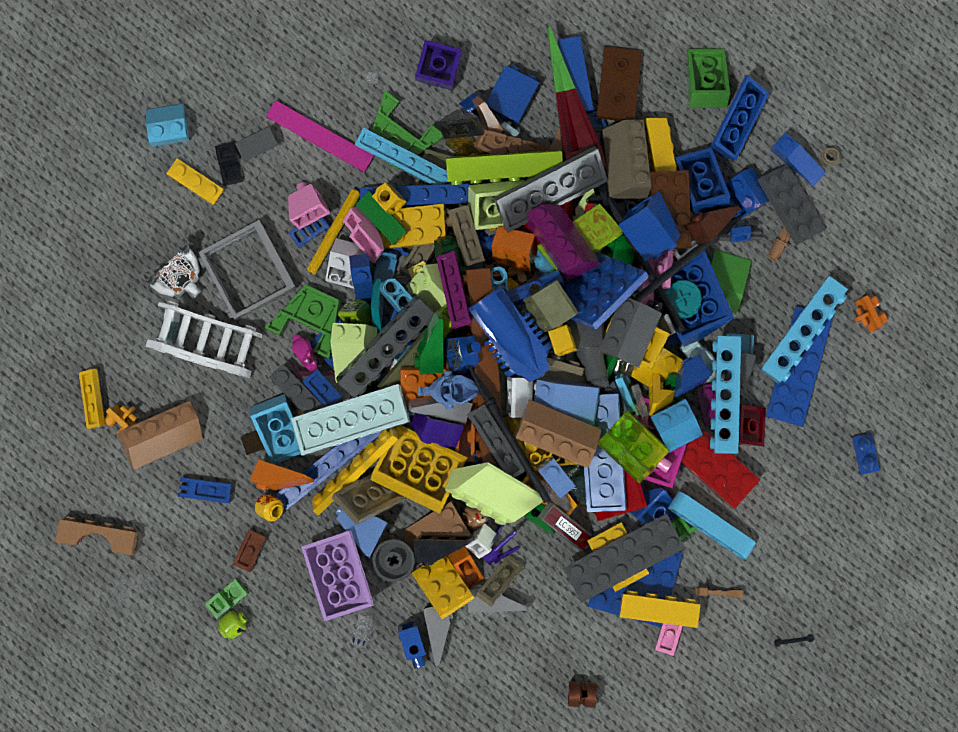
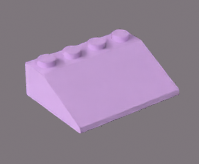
[301,530,374,621]

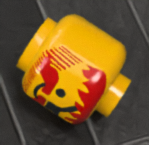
[255,494,284,522]

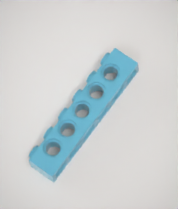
[760,276,848,384]
[710,336,741,454]

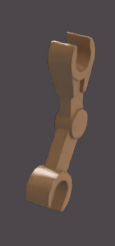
[695,587,744,598]

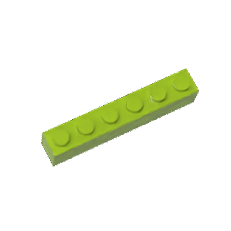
[445,150,563,185]

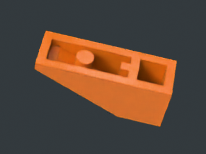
[250,459,314,491]

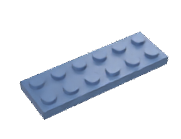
[584,393,627,512]

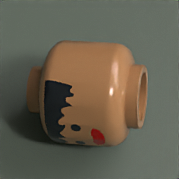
[462,506,491,530]

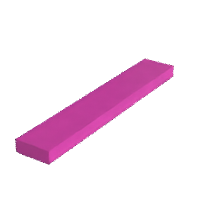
[266,100,374,173]

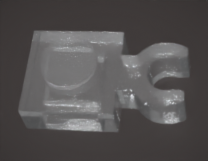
[631,384,649,419]

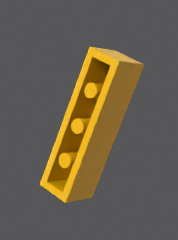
[644,118,677,172]
[619,591,700,628]

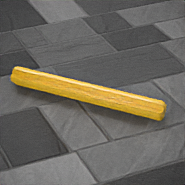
[307,189,360,274]

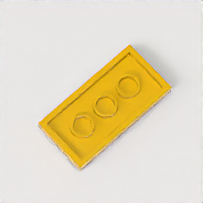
[376,204,447,250]

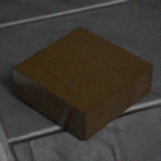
[241,431,265,455]

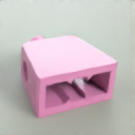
[288,182,330,230]

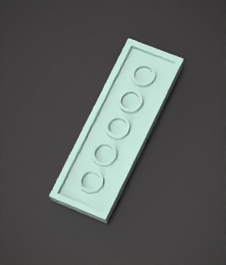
[291,384,411,455]

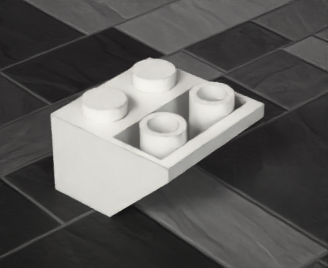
[325,238,370,289]

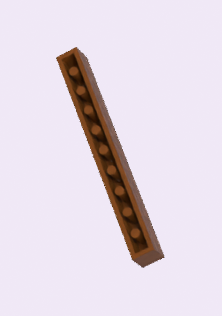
[462,268,504,465]

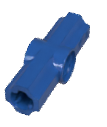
[507,270,565,305]

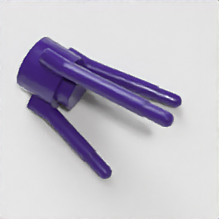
[482,525,520,565]

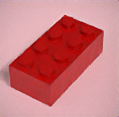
[681,428,760,509]

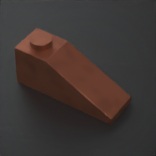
[686,206,740,244]

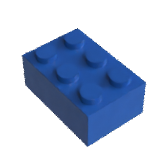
[675,147,730,215]

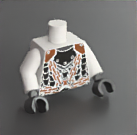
[141,239,201,299]

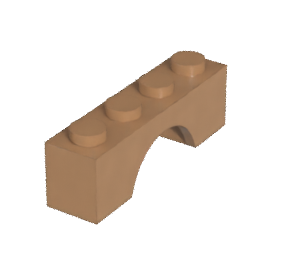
[55,516,138,555]

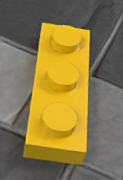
[166,158,224,206]
[79,369,105,429]

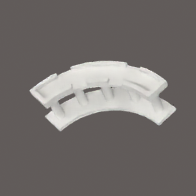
[145,301,263,378]

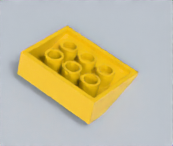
[370,425,467,514]

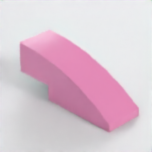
[343,206,384,263]

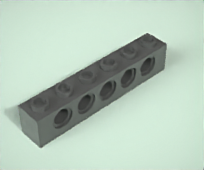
[336,294,435,398]

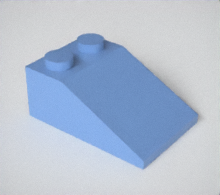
[534,376,600,426]

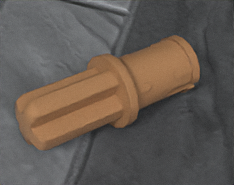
[767,227,791,262]

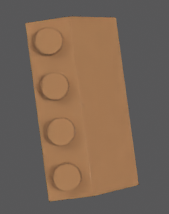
[514,399,601,468]
[117,401,203,470]

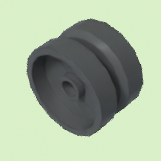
[372,539,415,582]

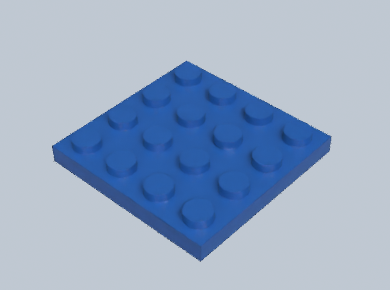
[562,252,649,330]
[588,552,683,627]

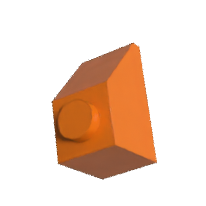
[448,546,484,588]

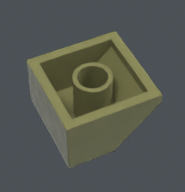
[523,280,579,332]

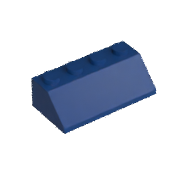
[710,75,769,160]

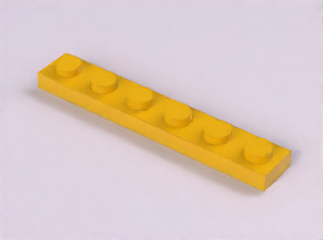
[312,427,398,515]

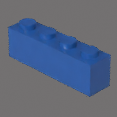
[557,36,594,114]

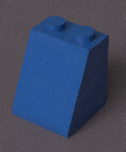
[618,191,681,262]

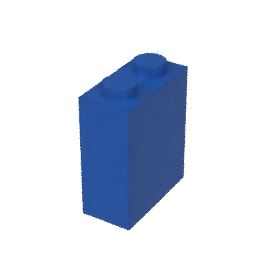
[486,65,539,125]

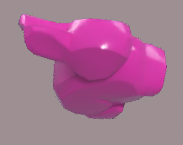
[291,334,319,372]

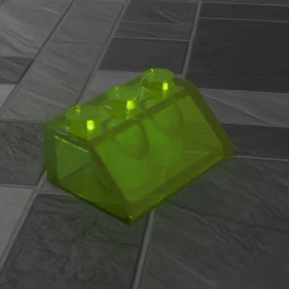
[598,410,670,484]

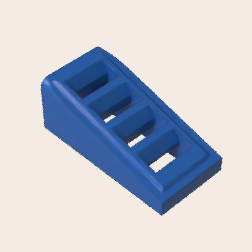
[288,216,331,248]

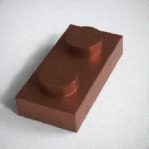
[232,529,267,572]

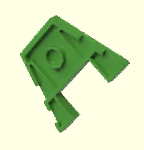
[371,91,445,170]
[265,285,341,360]

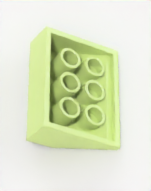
[445,462,543,525]

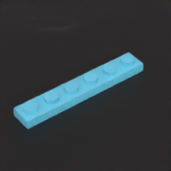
[355,128,451,185]

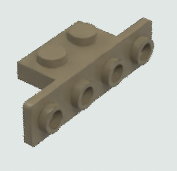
[542,355,589,385]

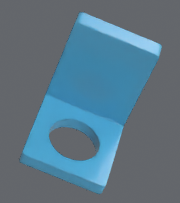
[374,252,398,283]

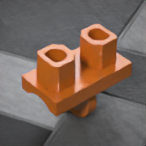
[854,295,888,333]

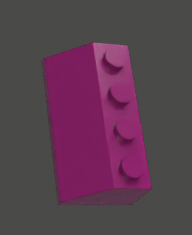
[526,204,601,282]

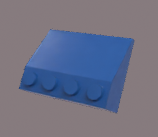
[664,250,734,347]

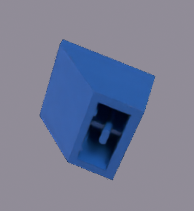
[725,167,769,221]

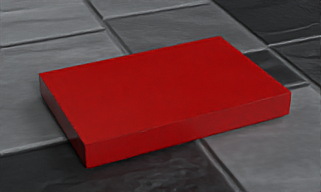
[595,470,647,521]

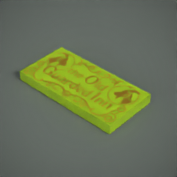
[537,203,623,276]

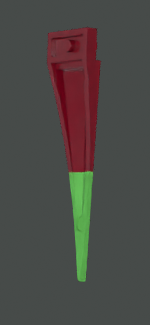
[547,27,607,169]

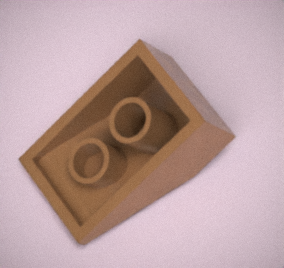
[402,502,471,564]

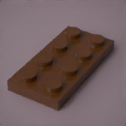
[650,170,692,249]

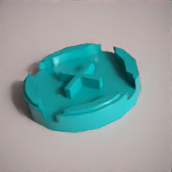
[665,280,702,319]

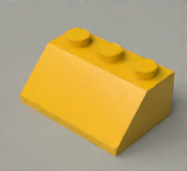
[622,348,684,387]

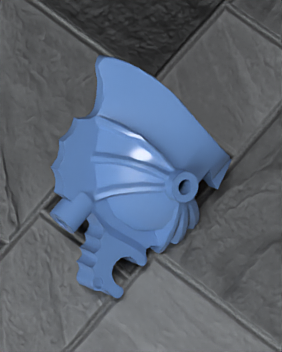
[418,371,480,409]

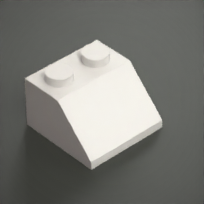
[506,376,536,418]

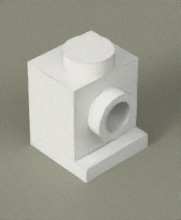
[465,524,496,559]

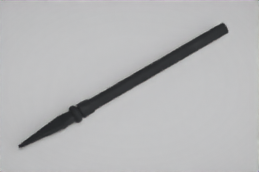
[608,197,686,333]
[633,215,742,302]
[468,366,551,503]

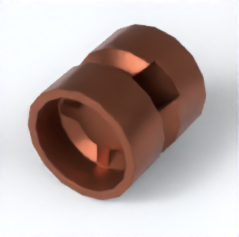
[568,681,597,708]

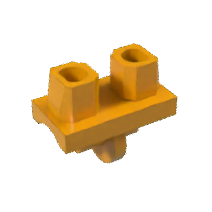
[105,404,138,433]

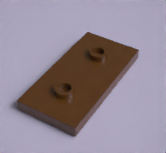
[597,47,642,121]

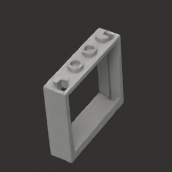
[198,220,297,321]

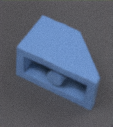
[536,455,576,498]

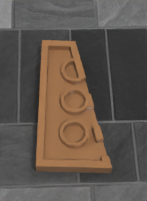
[473,129,551,154]

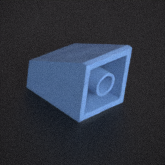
[335,507,389,558]

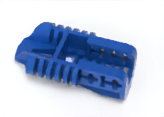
[468,284,553,382]

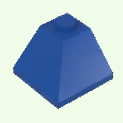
[630,488,676,526]

